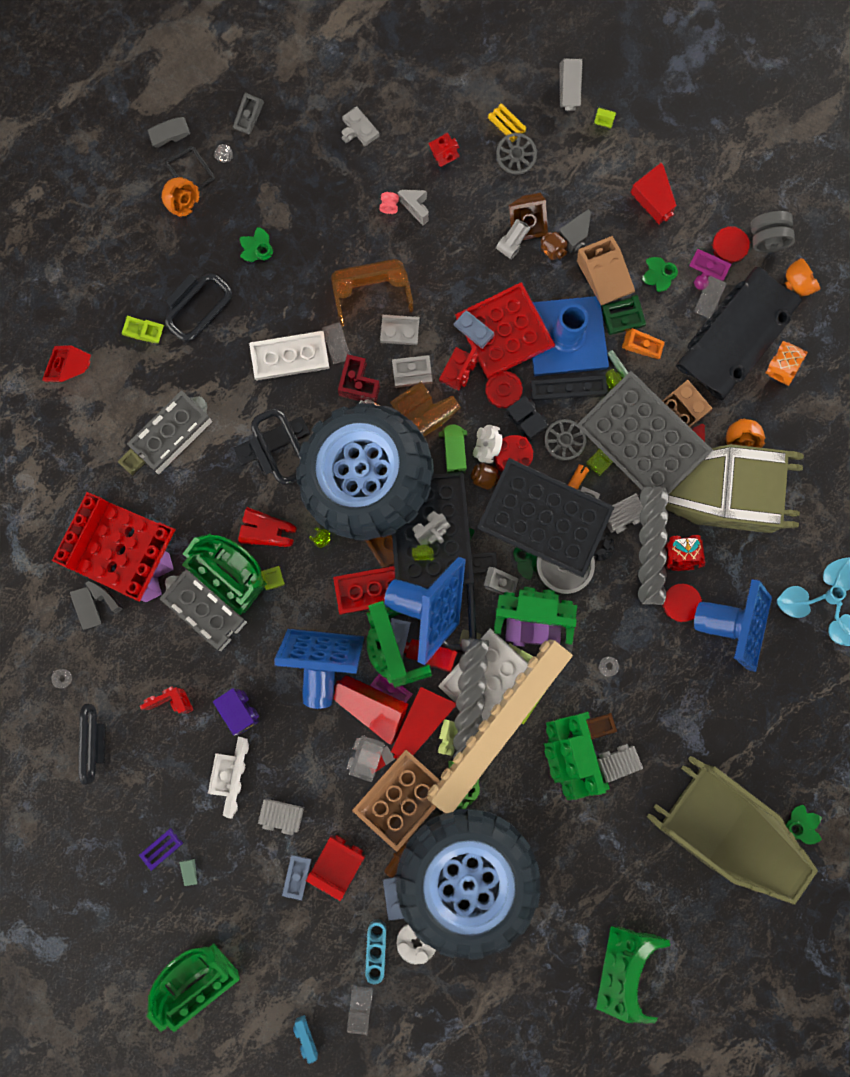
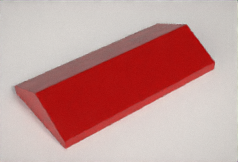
[333,566,395,615]

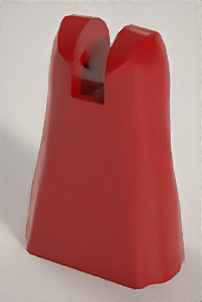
[238,507,297,547]

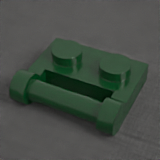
[601,295,646,335]

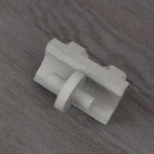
[413,511,450,548]

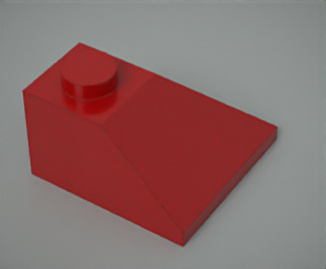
[42,345,91,382]

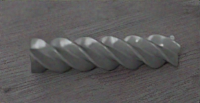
[638,487,668,605]
[452,638,489,758]

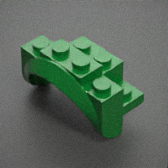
[494,587,577,644]
[544,712,610,800]

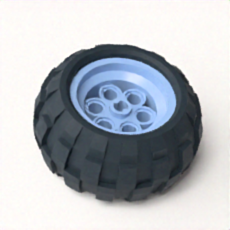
[296,403,433,541]
[396,809,540,960]

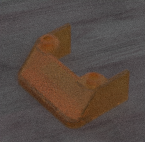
[331,259,413,326]

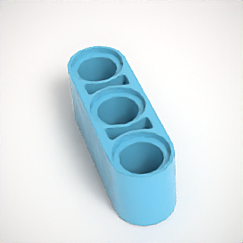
[366,919,386,984]

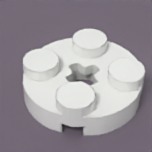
[473,425,502,464]
[397,924,436,964]

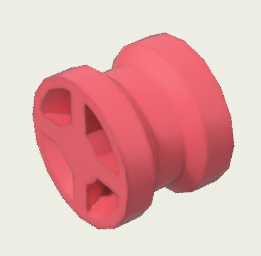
[379,192,399,214]

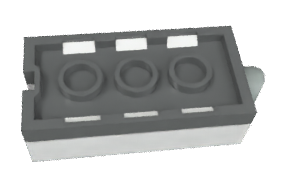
[127,390,212,475]
[159,570,247,651]

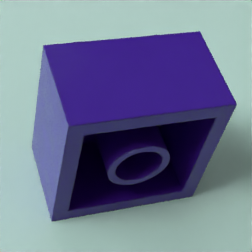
[212,688,260,736]

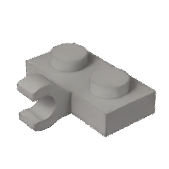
[341,107,379,146]

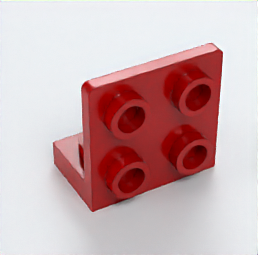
[439,346,478,391]
[140,687,193,714]

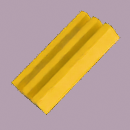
[488,103,526,142]

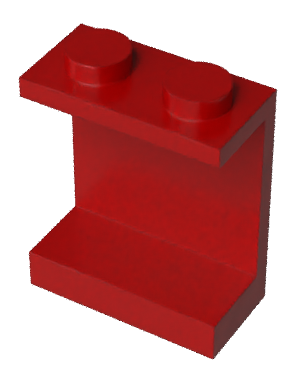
[306,835,366,901]

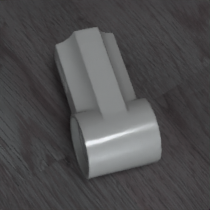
[496,219,531,259]

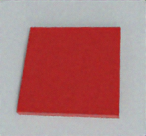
[455,282,555,379]

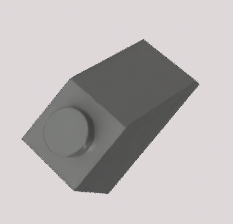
[558,209,591,254]

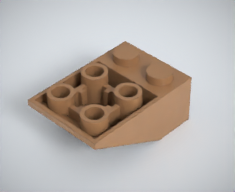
[577,236,635,306]
[662,380,713,428]

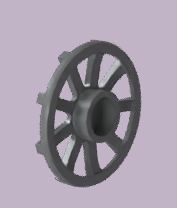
[496,133,537,175]
[544,419,586,461]

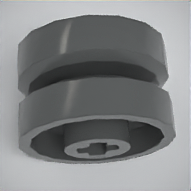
[751,211,795,253]

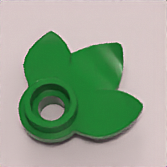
[240,227,273,262]
[642,257,678,292]
[786,805,822,844]

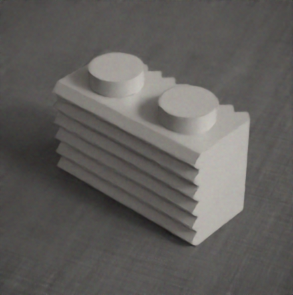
[607,494,643,534]
[597,743,643,783]
[258,799,304,835]

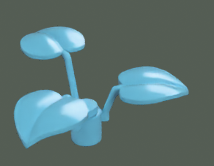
[777,558,850,646]

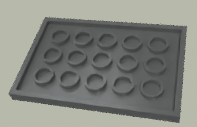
[576,371,713,495]

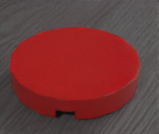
[712,227,750,263]
[485,371,523,408]
[663,584,702,622]

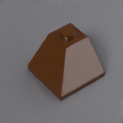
[508,192,548,240]

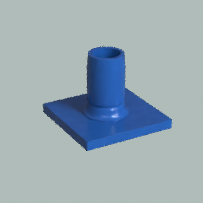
[532,296,609,376]
[384,557,466,664]
[694,579,772,672]
[275,629,364,709]

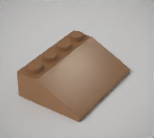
[352,750,440,852]

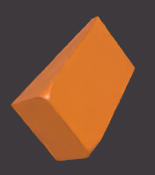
[622,328,665,359]

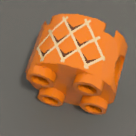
[765,341,808,386]

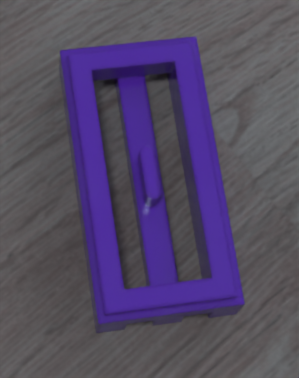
[139,828,183,871]

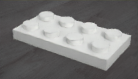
[249,331,330,381]

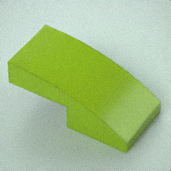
[122,316,164,343]

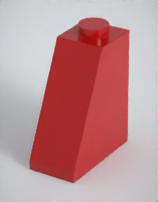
[630,163,676,224]
[404,639,457,672]

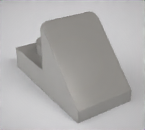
[398,190,429,225]
[484,567,518,594]

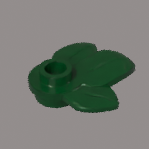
[513,548,537,580]

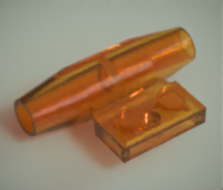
[390,381,461,437]

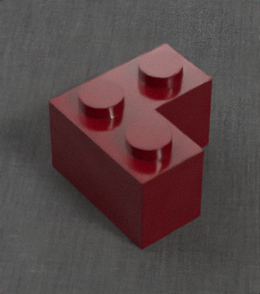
[338,354,380,403]

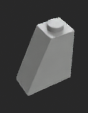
[560,59,582,111]

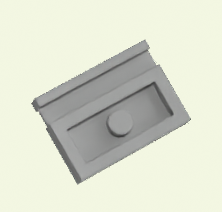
[380,315,419,345]
[392,355,433,388]

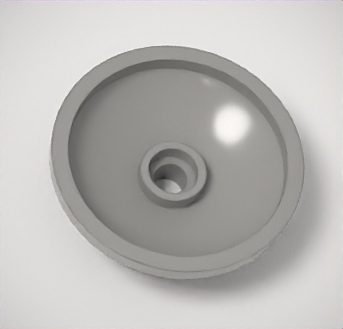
[537,556,595,594]

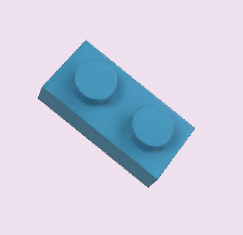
[293,1015,318,1064]

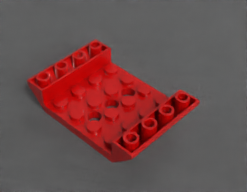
[52,492,175,602]

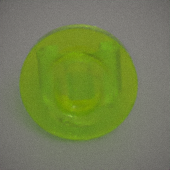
[309,527,330,548]

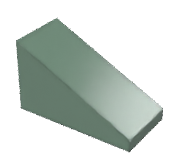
[179,859,197,886]

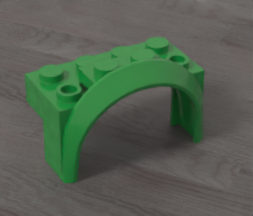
[182,534,267,615]
[367,601,432,688]
[596,926,670,1024]
[147,944,240,1032]

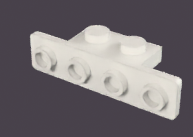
[208,737,249,819]

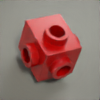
[428,133,460,167]

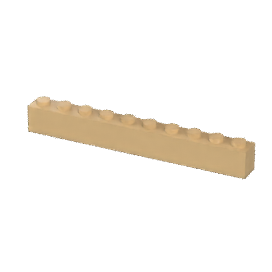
[427,639,573,814]

